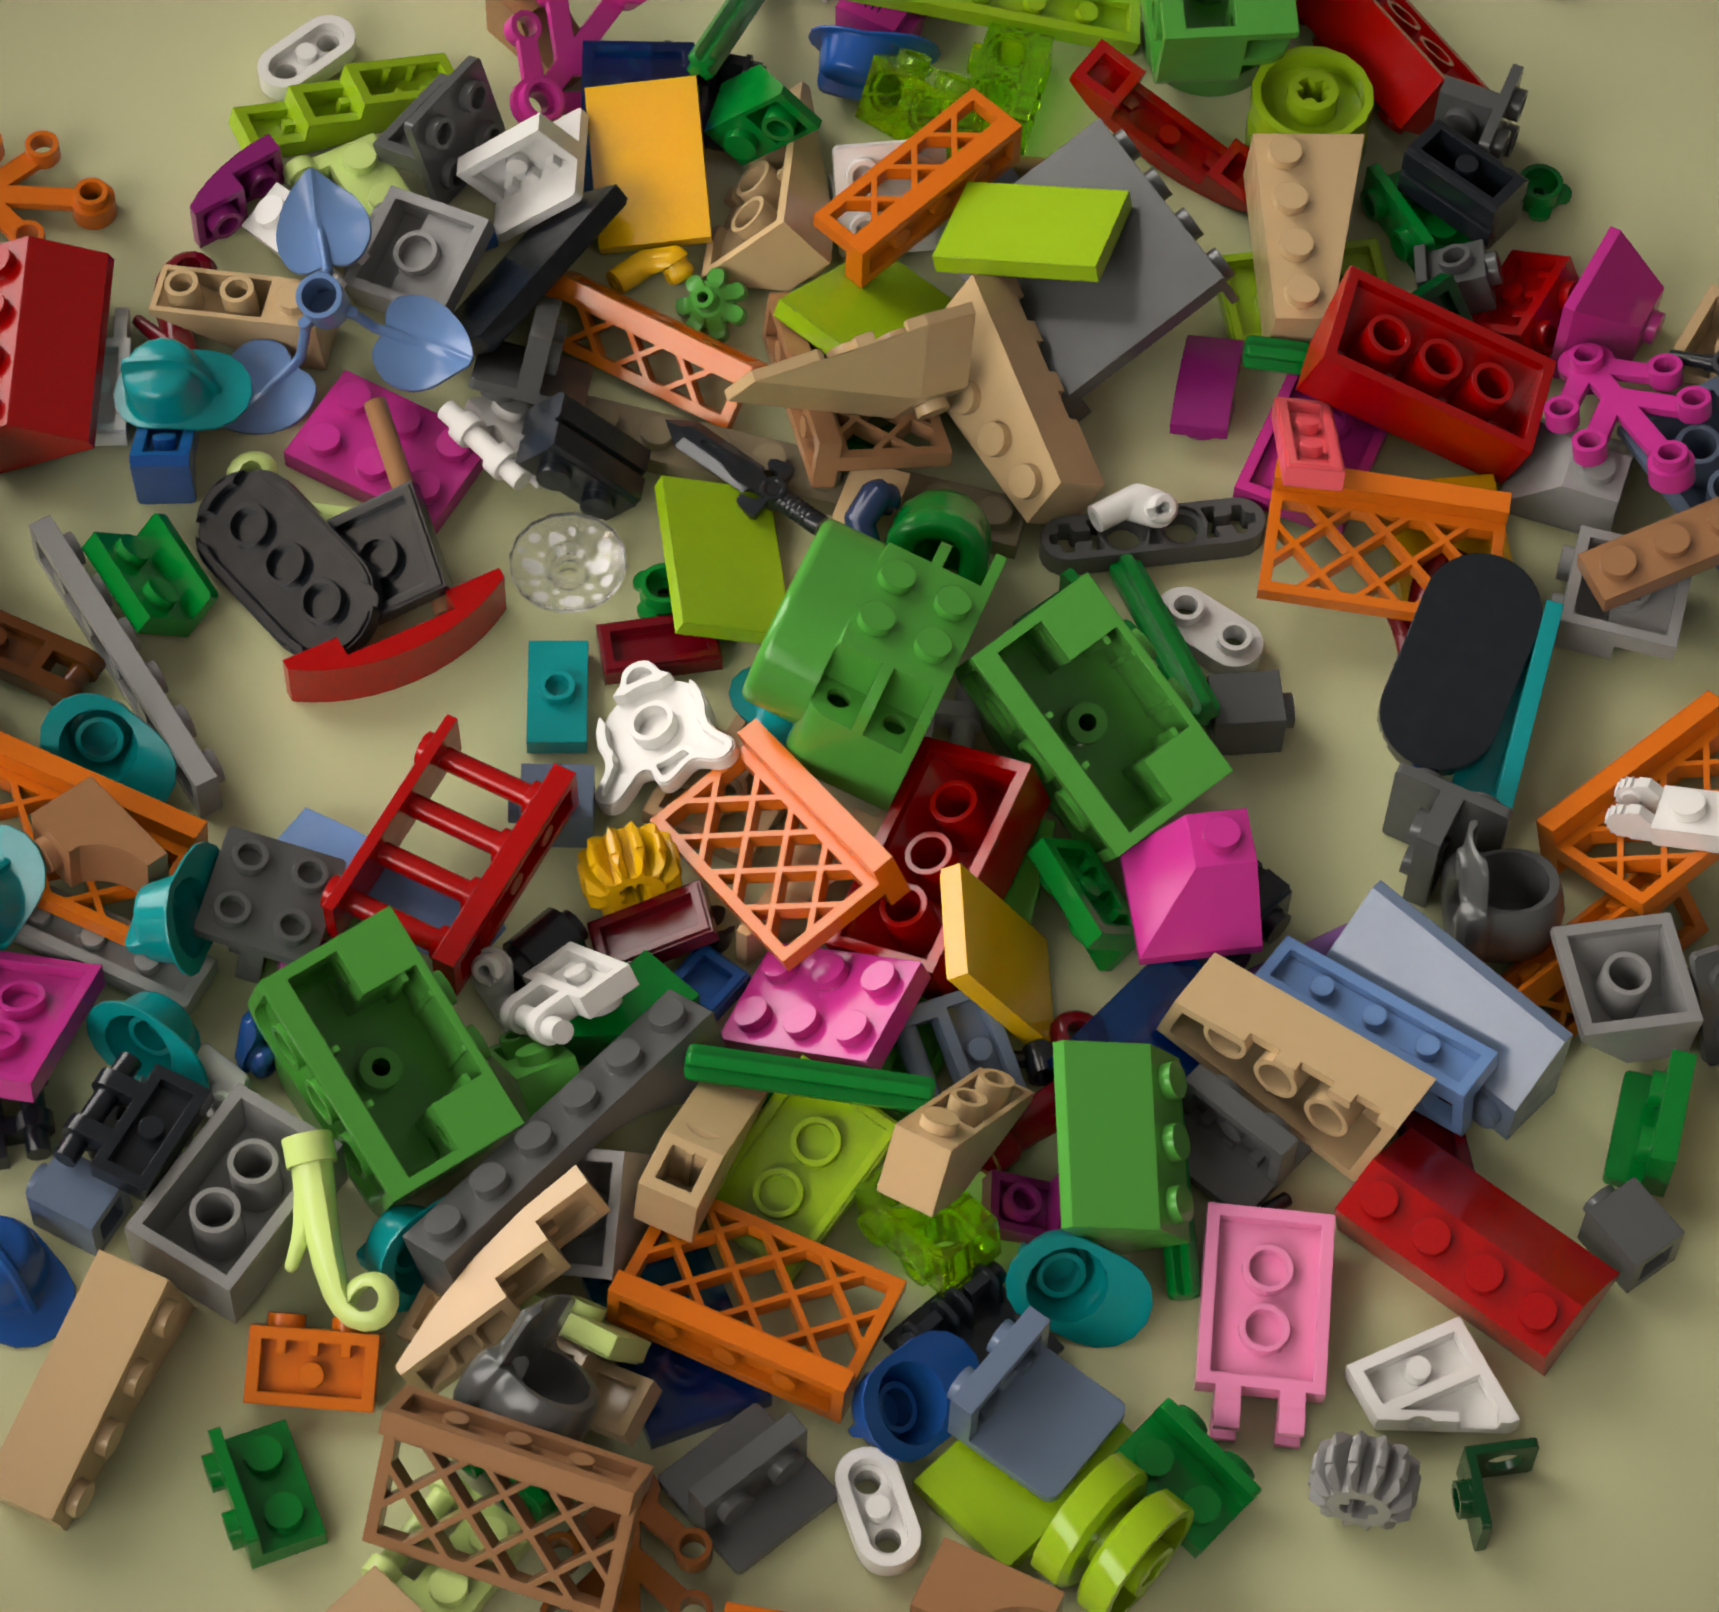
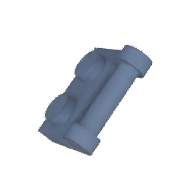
[896,990,1027,1097]

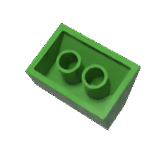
[1052,1040,1194,1254]

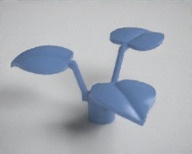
[223,168,474,435]

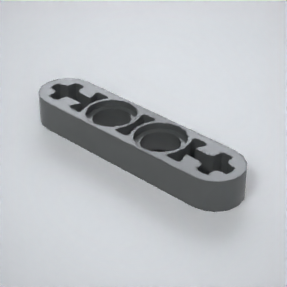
[1039,497,1265,575]

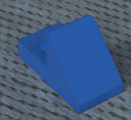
[129,428,199,504]

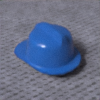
[808,25,941,102]
[0,1215,75,1348]
[848,1331,980,1462]

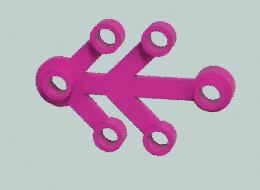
[503,0,653,123]
[1544,342,1712,494]

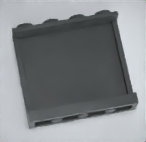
[936,118,1239,422]

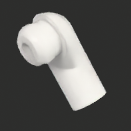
[1087,483,1178,532]
[471,947,515,1033]
[197,1043,250,1119]

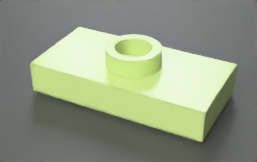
[520,1291,651,1365]

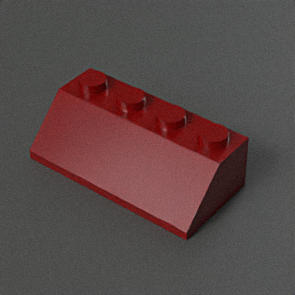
[1296,0,1490,135]
[0,236,114,474]
[1296,265,1557,485]
[824,736,1051,1000]
[1335,1128,1620,1376]

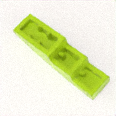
[228,53,454,158]

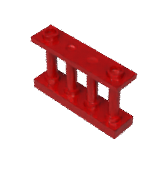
[320,714,579,997]

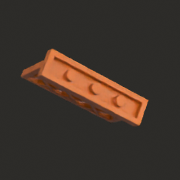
[1256,458,1512,622]
[1536,690,1719,915]
[649,718,911,972]
[0,731,208,947]
[606,1198,907,1424]

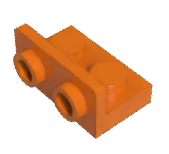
[243,1312,386,1413]

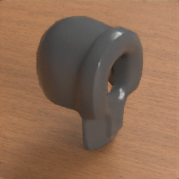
[1441,819,1565,963]
[453,1294,598,1442]

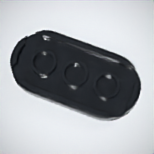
[195,469,384,655]
[1377,553,1542,776]

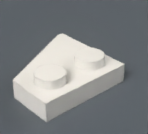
[1344,1316,1520,1434]

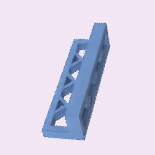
[1255,935,1498,1137]

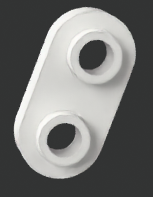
[257,15,357,101]
[1161,587,1263,674]
[835,1447,921,1576]

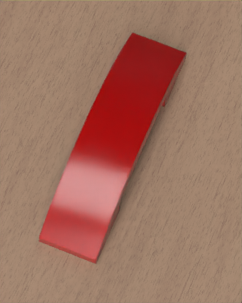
[1069,39,1249,213]
[282,568,507,703]

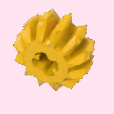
[577,821,682,916]

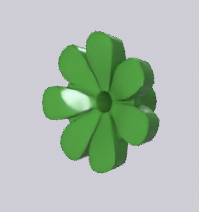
[676,268,749,342]

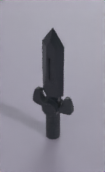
[666,420,828,536]

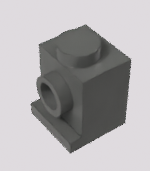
[1414,239,1504,315]

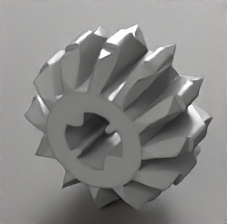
[1308,1430,1421,1531]

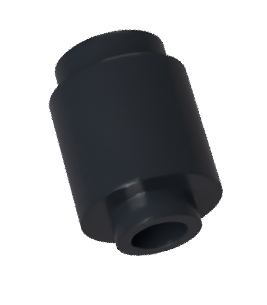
[503,907,588,992]

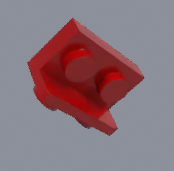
[1471,250,1579,357]

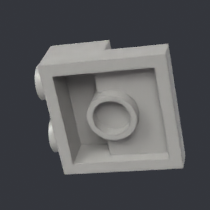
[343,185,496,313]
[1551,525,1692,661]

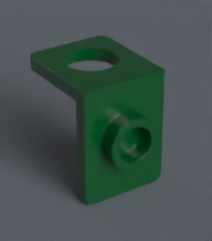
[1452,1438,1539,1551]

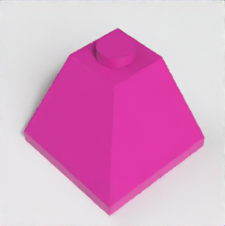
[1551,226,1666,379]
[1120,808,1263,965]

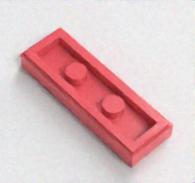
[1271,396,1345,491]

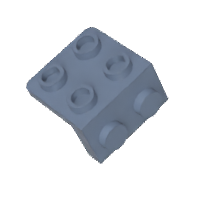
[947,1306,1126,1502]

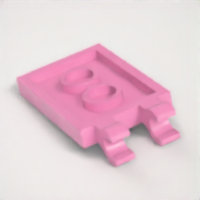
[1194,1202,1335,1449]

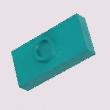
[526,641,589,753]

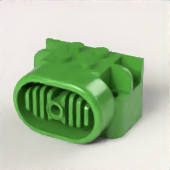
[1140,0,1300,97]
[742,519,1007,812]
[955,572,1233,864]
[248,906,525,1217]

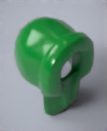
[885,489,992,586]

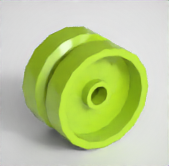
[1245,46,1374,162]
[1030,1452,1195,1612]

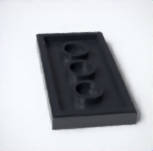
[453,184,628,356]

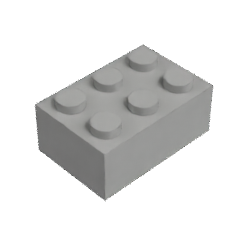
[124,1082,348,1324]

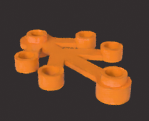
[0,130,117,241]

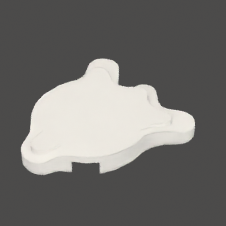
[595,660,740,816]

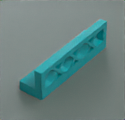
[1451,600,1564,809]

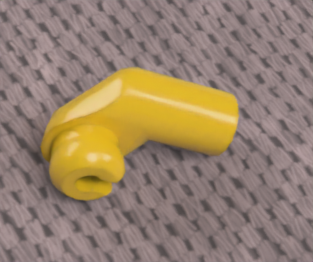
[606,245,694,294]

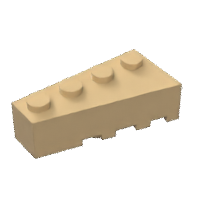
[1243,134,1365,342]
[945,274,1105,524]
[1156,952,1436,1183]
[0,1249,195,1531]

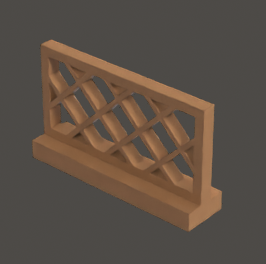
[762,292,953,488]
[362,1384,655,1612]

